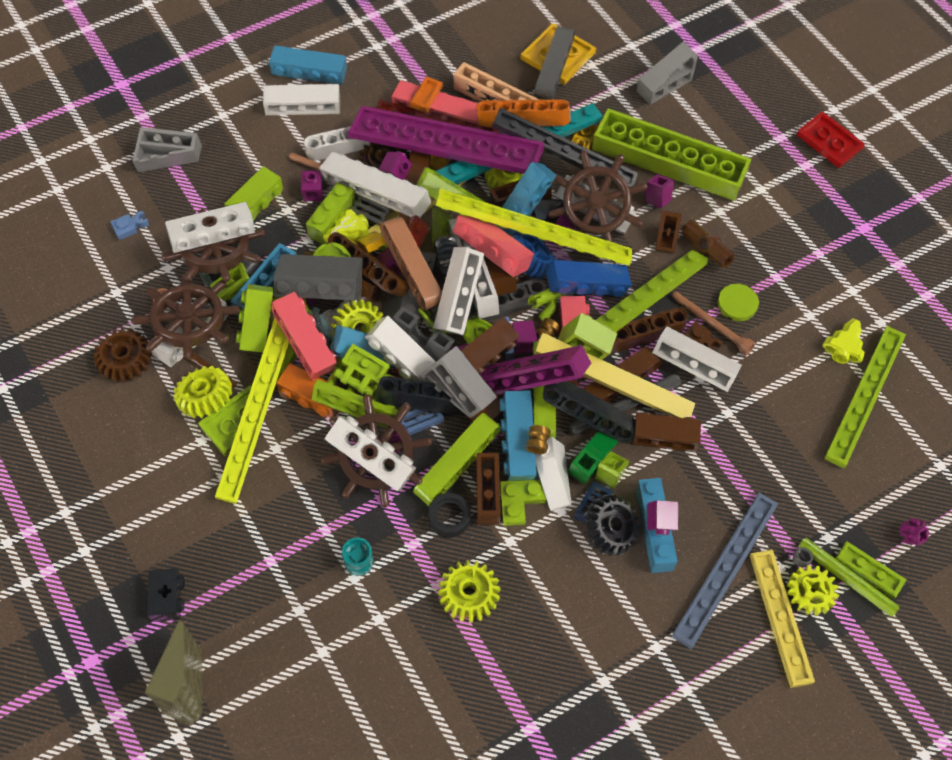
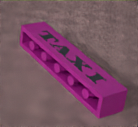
[479,345,591,395]

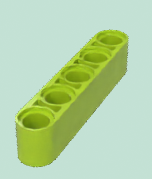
[416,167,500,227]
[533,341,556,438]
[413,413,501,507]

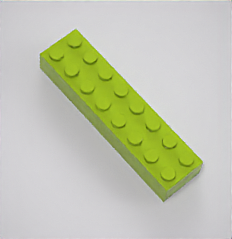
[592,108,752,201]

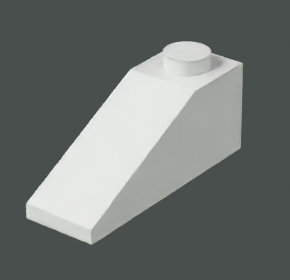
[535,437,572,511]

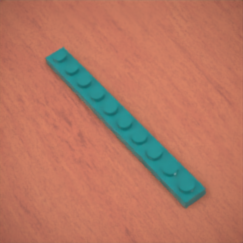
[436,103,603,184]

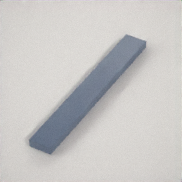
[671,492,779,650]

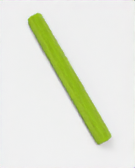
[798,538,899,616]

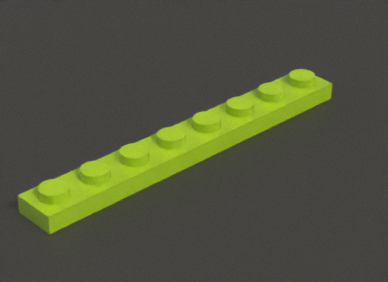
[595,249,708,332]
[824,326,906,468]

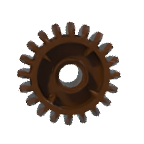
[93,328,152,383]

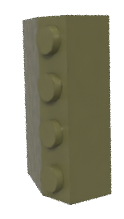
[145,622,203,726]

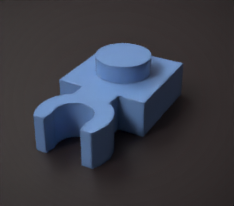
[110,211,149,240]

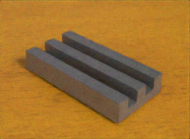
[350,194,392,225]

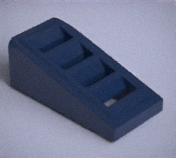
[574,481,613,523]

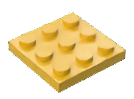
[521,23,596,85]

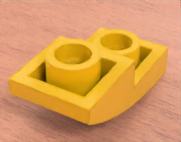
[572,125,598,150]
[356,231,386,253]

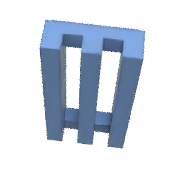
[401,409,444,435]

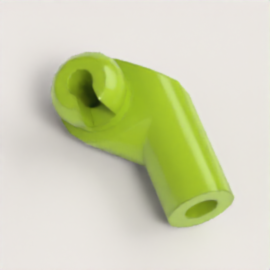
[538,298,558,321]

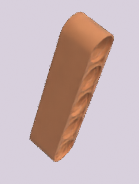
[380,217,442,311]

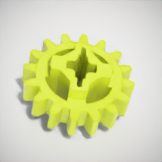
[787,565,839,616]

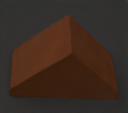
[655,210,682,253]

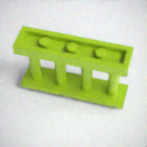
[311,356,398,428]

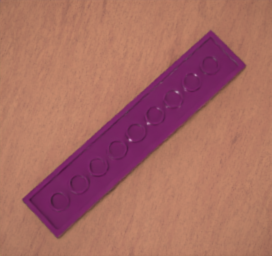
[348,106,544,174]

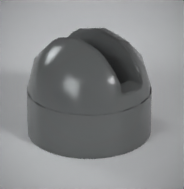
[792,547,813,568]

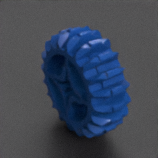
[511,231,555,279]

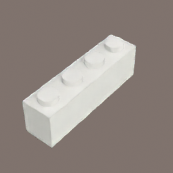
[263,84,340,115]
[433,247,484,335]
[364,316,436,383]
[652,327,742,392]

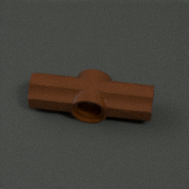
[681,220,735,268]

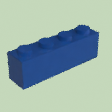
[546,260,632,297]

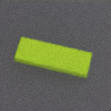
[835,541,906,600]

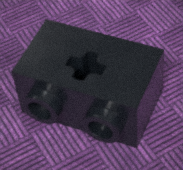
[147,568,185,622]

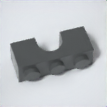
[392,307,455,362]

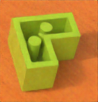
[558,313,617,360]

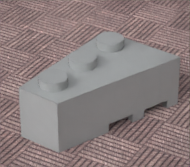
[636,41,698,105]
[132,127,202,172]
[419,346,497,418]

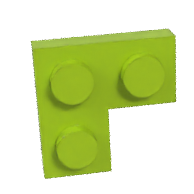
[500,480,546,526]

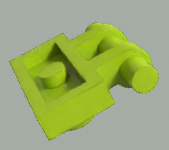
[334,343,390,397]

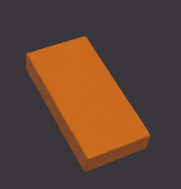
[410,77,443,113]

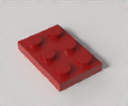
[797,111,866,169]

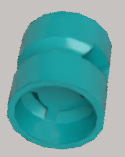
[342,537,373,576]

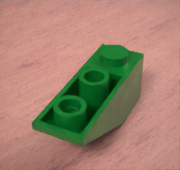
[568,431,619,485]

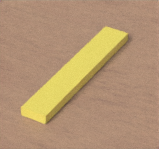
[750,549,815,688]

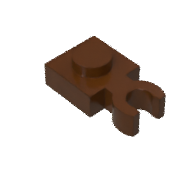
[684,321,722,351]

